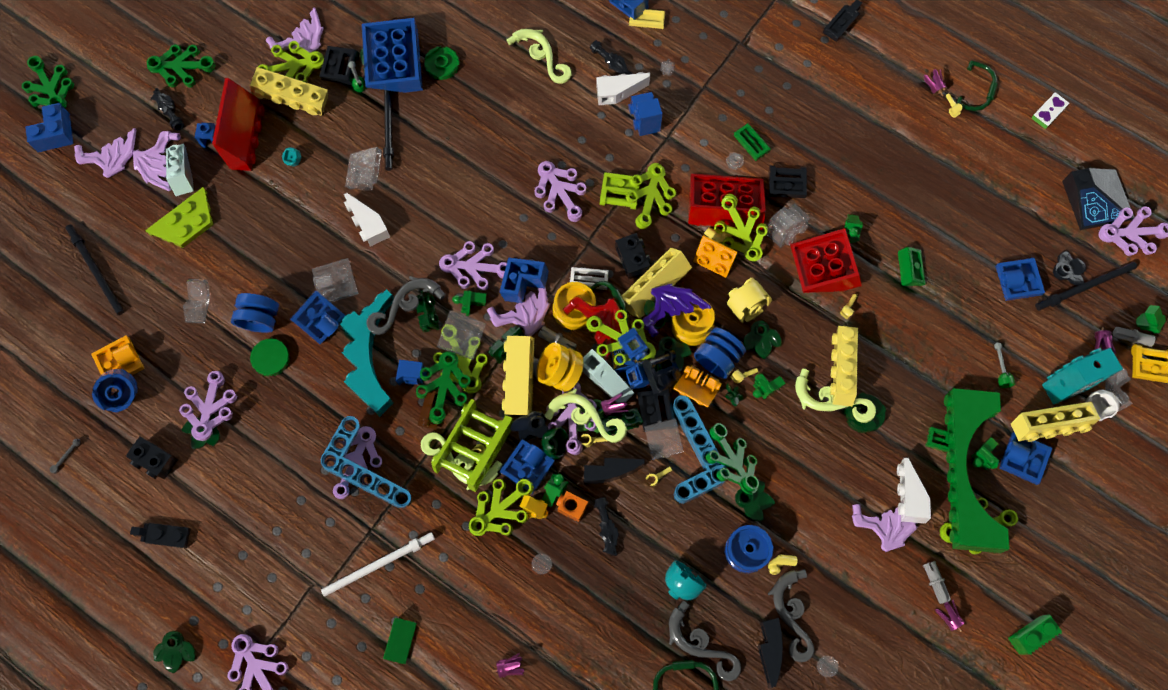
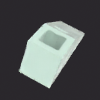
[166,143,194,196]
[582,349,634,403]

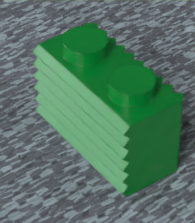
[1008,615,1062,655]

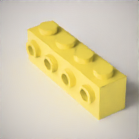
[250,67,328,116]
[622,248,692,318]
[830,326,858,407]
[502,336,534,415]
[1011,402,1100,442]

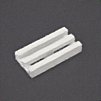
[570,267,609,290]

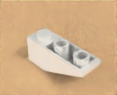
[596,72,650,105]
[344,193,390,247]
[897,458,931,523]

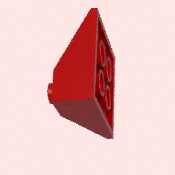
[790,228,862,293]

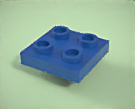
[995,258,1045,301]
[290,291,345,345]
[999,432,1052,485]
[500,439,555,495]

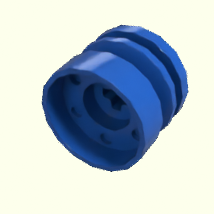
[694,327,746,379]

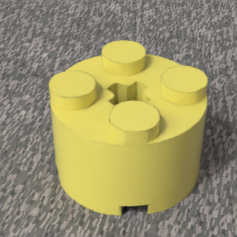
[727,278,772,323]

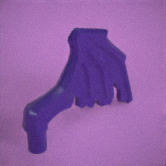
[642,284,712,337]

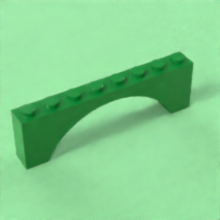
[944,388,1009,553]

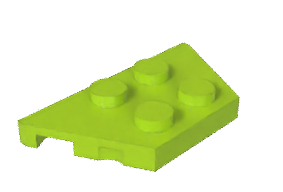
[145,187,213,248]

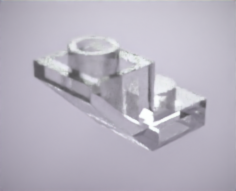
[183,279,210,324]
[1105,368,1132,412]

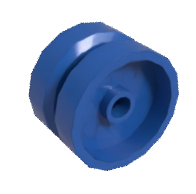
[231,293,279,333]
[724,525,773,574]

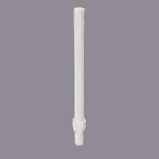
[321,532,435,597]

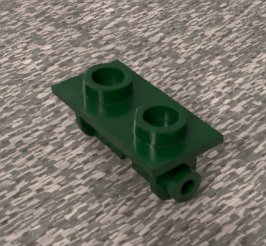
[416,291,439,332]
[488,326,525,364]
[601,408,643,435]

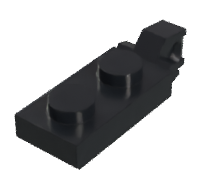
[823,0,862,42]
[130,523,191,549]

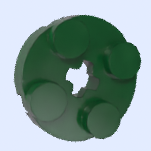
[845,393,886,433]

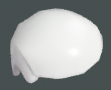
[1085,390,1120,421]

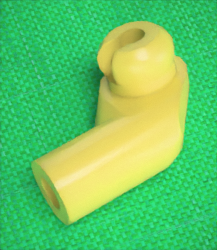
[704,226,732,243]
[768,554,798,575]

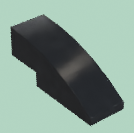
[584,458,645,484]
[757,618,783,688]

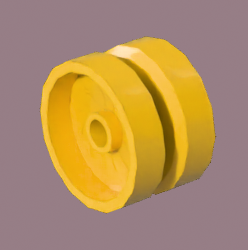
[552,282,596,330]
[672,299,715,346]
[536,342,584,392]

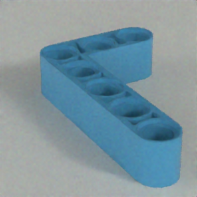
[673,395,726,504]
[321,416,411,508]

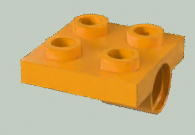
[91,335,145,375]

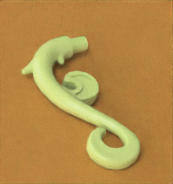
[506,29,572,84]
[795,369,876,423]
[545,388,627,443]
[421,432,503,490]

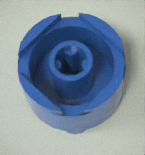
[92,369,138,412]

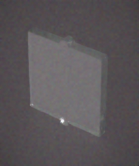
[644,419,684,460]

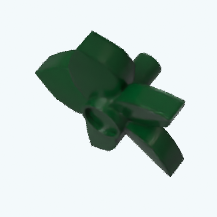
[725,384,744,406]

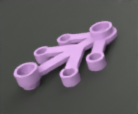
[535,161,586,222]
[1099,207,1168,256]
[439,241,507,291]
[179,371,237,441]
[546,382,597,455]
[325,426,382,499]
[228,634,289,690]

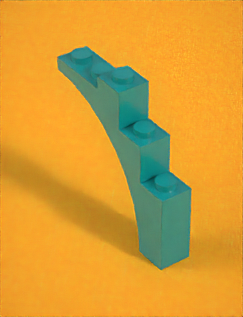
[340,289,394,417]

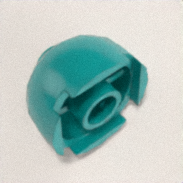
[665,560,707,600]

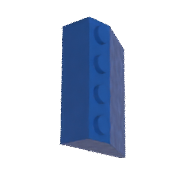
[362,18,423,93]

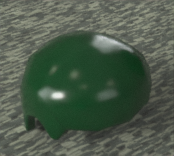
[542,427,568,459]

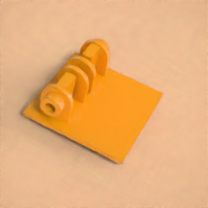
[693,235,737,278]
[673,365,722,407]

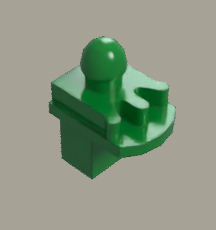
[844,214,863,243]
[452,291,486,316]
[1136,305,1166,334]
[753,373,786,400]
[971,437,999,470]
[542,474,569,507]

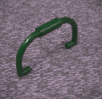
[956,60,998,111]
[590,281,628,334]
[653,660,719,690]

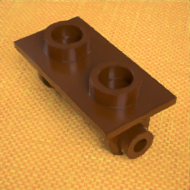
[417,388,441,430]

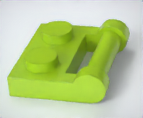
[600,172,639,210]

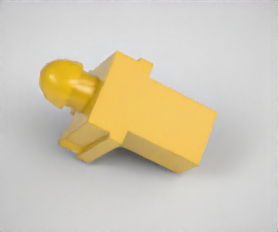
[520,495,548,519]

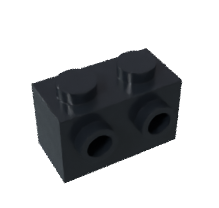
[615,233,652,280]
[126,436,179,480]

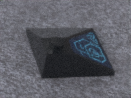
[1062,168,1134,231]

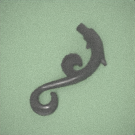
[366,276,446,335]
[768,569,814,662]
[669,601,741,681]

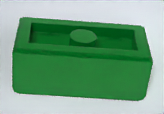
[898,247,925,286]
[383,617,417,664]

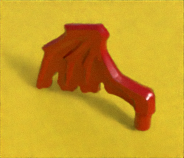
[563,296,623,361]

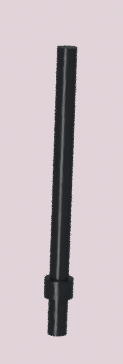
[383,90,394,171]
[65,224,124,315]
[1035,262,1137,311]

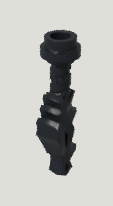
[590,40,632,75]
[150,88,184,131]
[594,497,619,556]

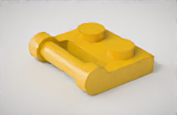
[1131,344,1168,383]

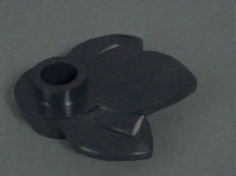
[1053,251,1087,285]
[510,411,548,441]

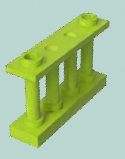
[431,399,513,492]

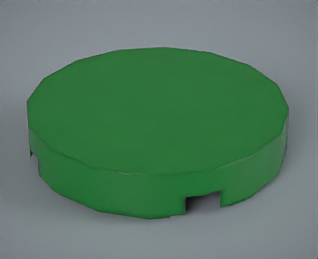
[424,46,460,80]
[250,339,290,376]

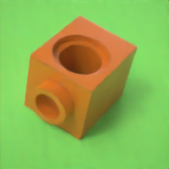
[556,491,588,522]

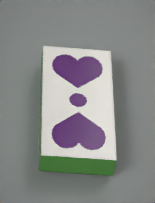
[1031,92,1069,129]

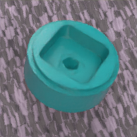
[282,147,301,167]

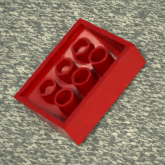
[212,78,265,171]
[688,174,766,230]

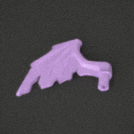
[266,8,324,53]
[74,128,136,178]
[133,131,180,191]
[487,287,550,336]
[852,504,918,552]

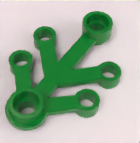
[147,44,215,88]
[21,56,74,109]
[416,352,470,424]
[706,423,759,494]

